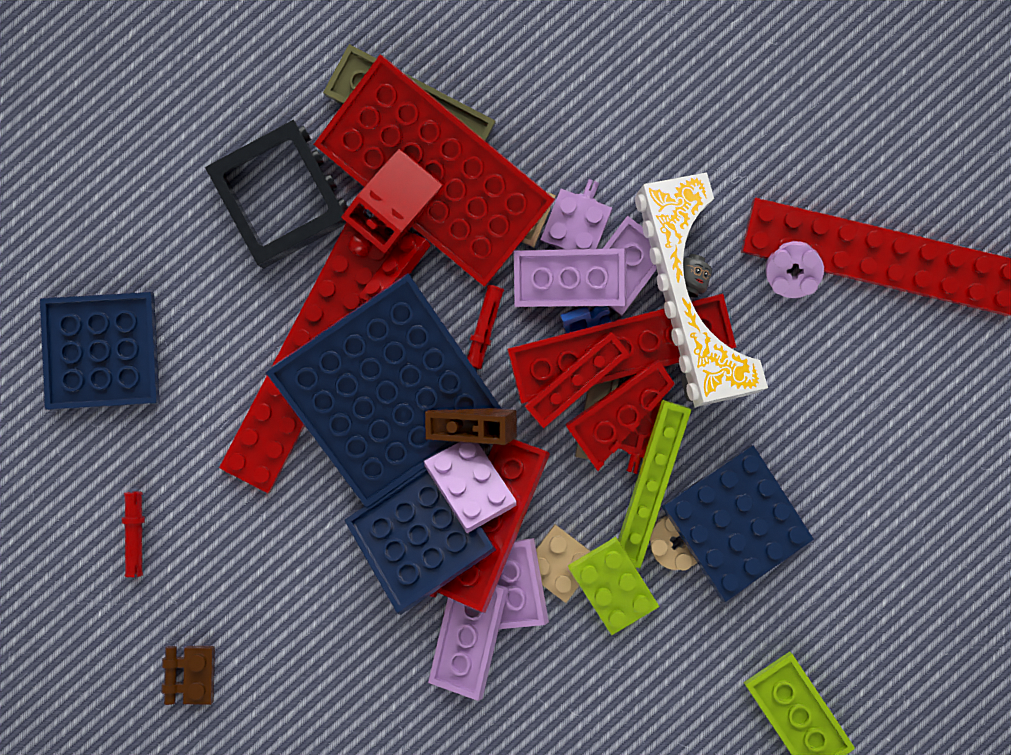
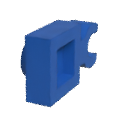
[560,306,611,334]

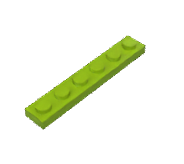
[618,400,691,568]

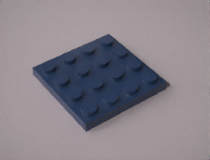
[40,292,160,410]
[661,445,814,602]
[344,467,496,615]

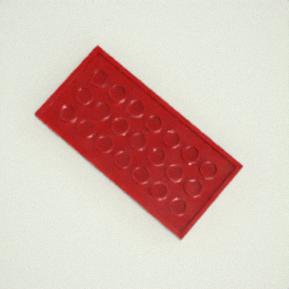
[313,54,556,287]

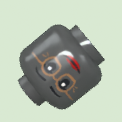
[683,254,712,298]

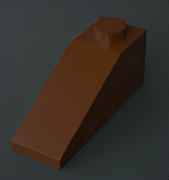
[425,408,517,445]

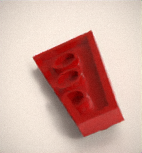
[565,360,675,471]

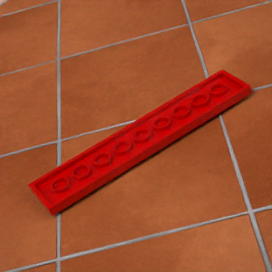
[741,197,1011,316]
[219,222,393,493]

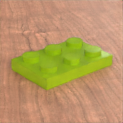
[568,537,660,635]

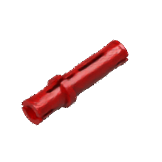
[467,285,504,370]
[122,491,145,577]

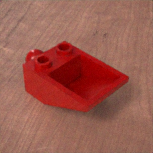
[342,149,443,256]

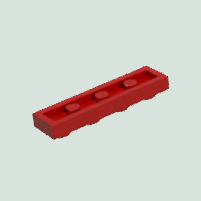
[524,332,630,428]

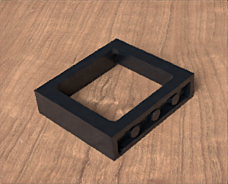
[205,119,348,269]

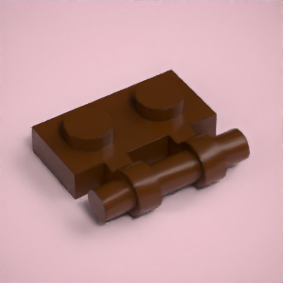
[161,646,215,705]

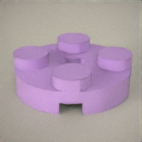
[766,241,824,298]

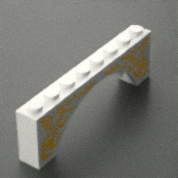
[635,173,768,407]

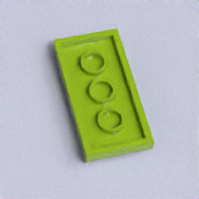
[743,651,856,755]

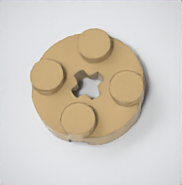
[649,516,697,570]

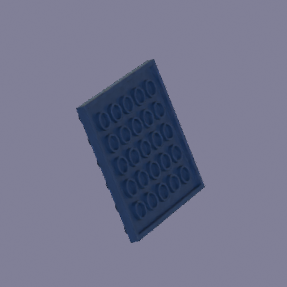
[265,273,502,508]

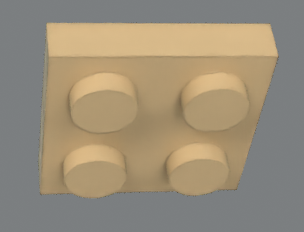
[536,524,591,603]

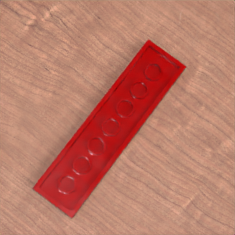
[507,294,736,404]

